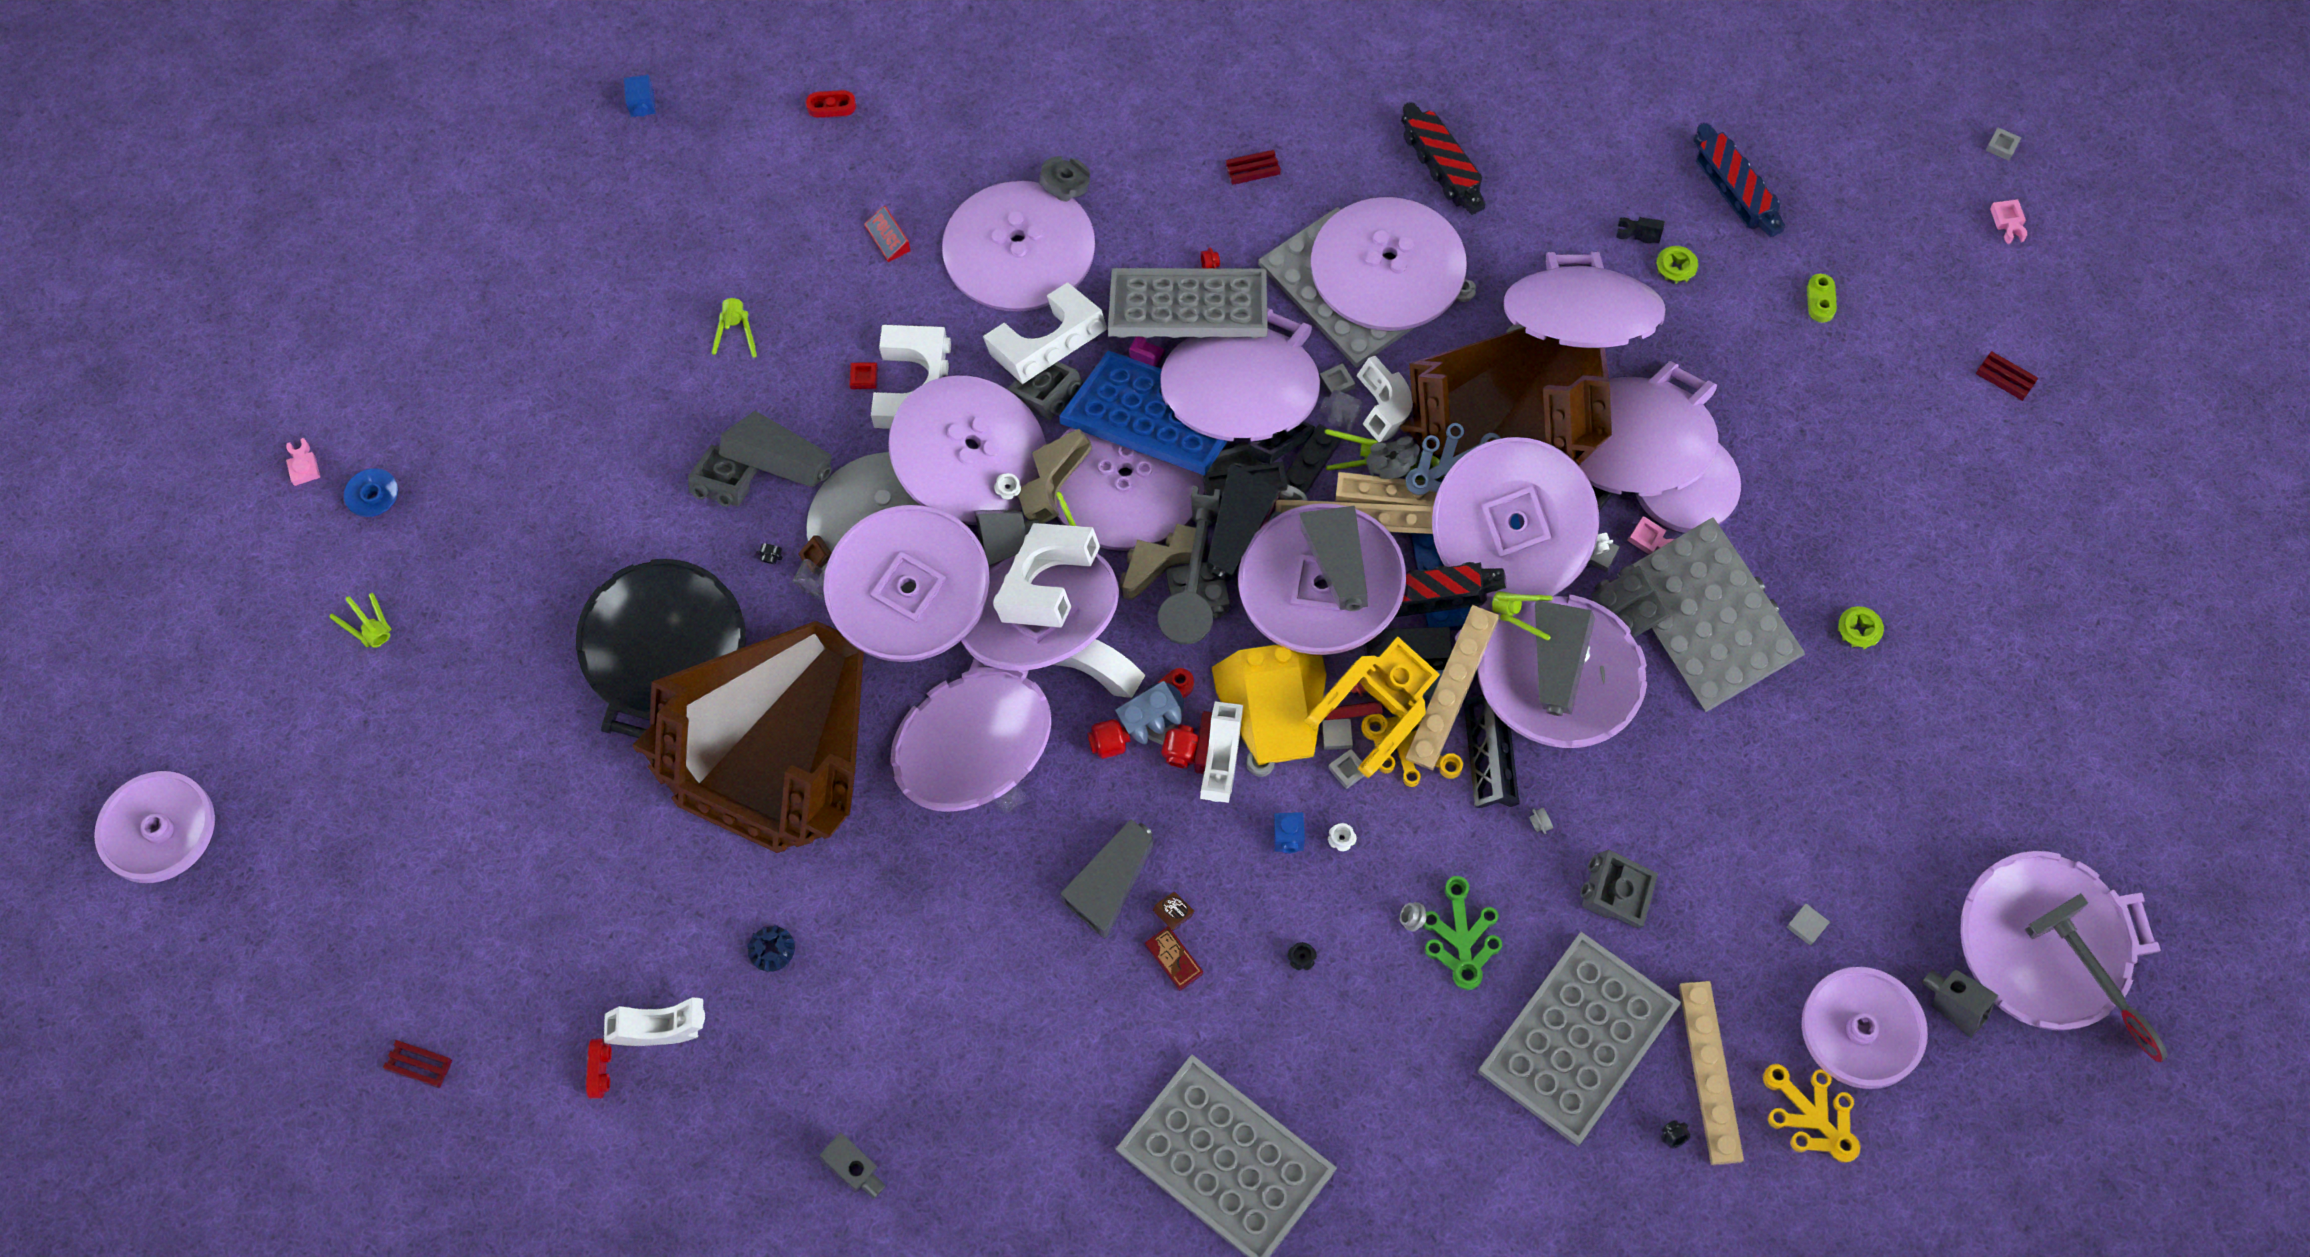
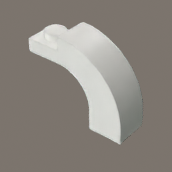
[1357,356,1413,442]
[1053,639,1145,698]
[1200,701,1243,803]
[604,997,705,1046]

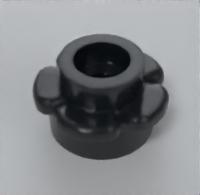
[756,543,783,565]
[1287,942,1317,970]
[1661,1120,1691,1149]

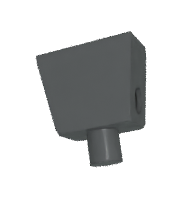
[974,510,1040,565]
[1922,969,1999,1038]
[819,1132,887,1199]

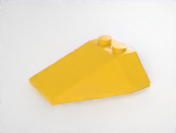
[1212,644,1326,765]

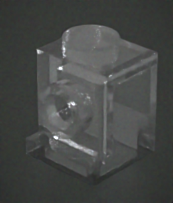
[1320,389,1363,434]

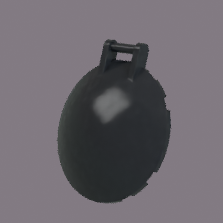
[576,559,746,738]

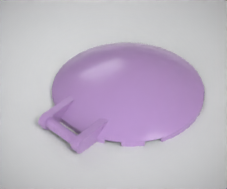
[1504,252,1665,348]
[1161,308,1320,441]
[1579,361,1718,496]
[1455,594,1647,748]
[890,658,1051,812]
[1960,851,2161,1030]

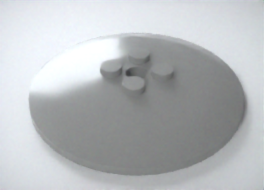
[807,452,968,593]

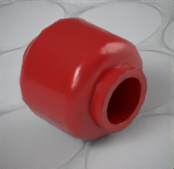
[1087,719,1131,759]
[1161,724,1199,769]

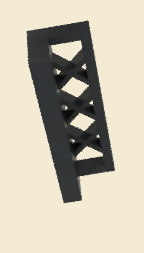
[1463,694,1520,808]

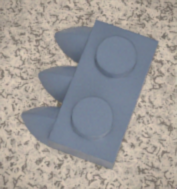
[1115,681,1182,744]

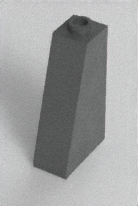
[719,411,832,487]
[1299,506,1368,611]
[1535,600,1595,716]
[1060,819,1153,939]

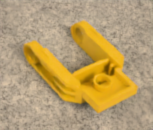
[1304,637,1440,778]

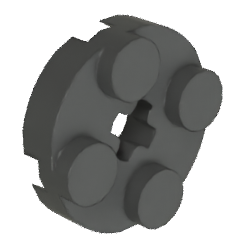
[1039,156,1090,202]
[1366,437,1421,479]

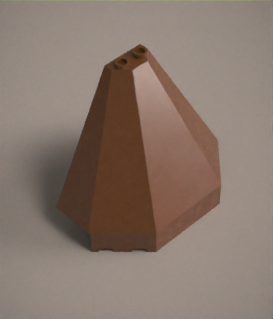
[1399,327,1612,476]
[632,621,864,853]

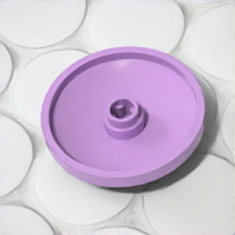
[1635,443,1741,533]
[95,771,215,883]
[1802,967,1928,1089]

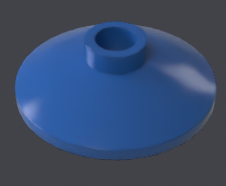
[344,468,398,517]

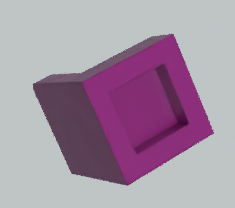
[1129,336,1165,367]

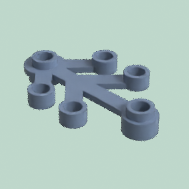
[1405,423,1501,495]

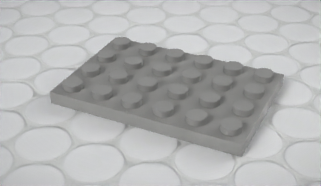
[1258,207,1414,368]
[1108,268,1268,338]
[1617,517,1805,712]
[1477,932,1681,1147]
[1116,1055,1337,1257]

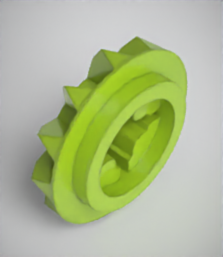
[1656,246,1698,284]
[1837,606,1884,649]

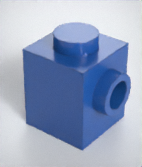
[624,75,656,117]
[1274,812,1305,853]

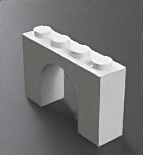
[983,282,1108,384]
[871,325,951,429]
[993,523,1100,628]

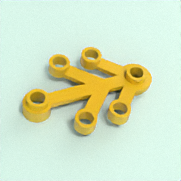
[1361,714,1463,787]
[1763,1064,1860,1162]

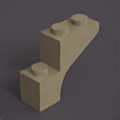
[1018,429,1092,524]
[1119,524,1208,600]

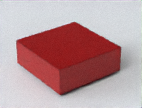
[849,362,878,389]

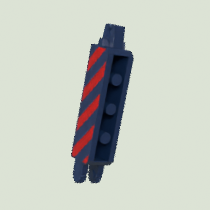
[1694,122,1786,238]

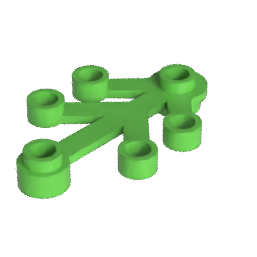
[1423,876,1502,990]

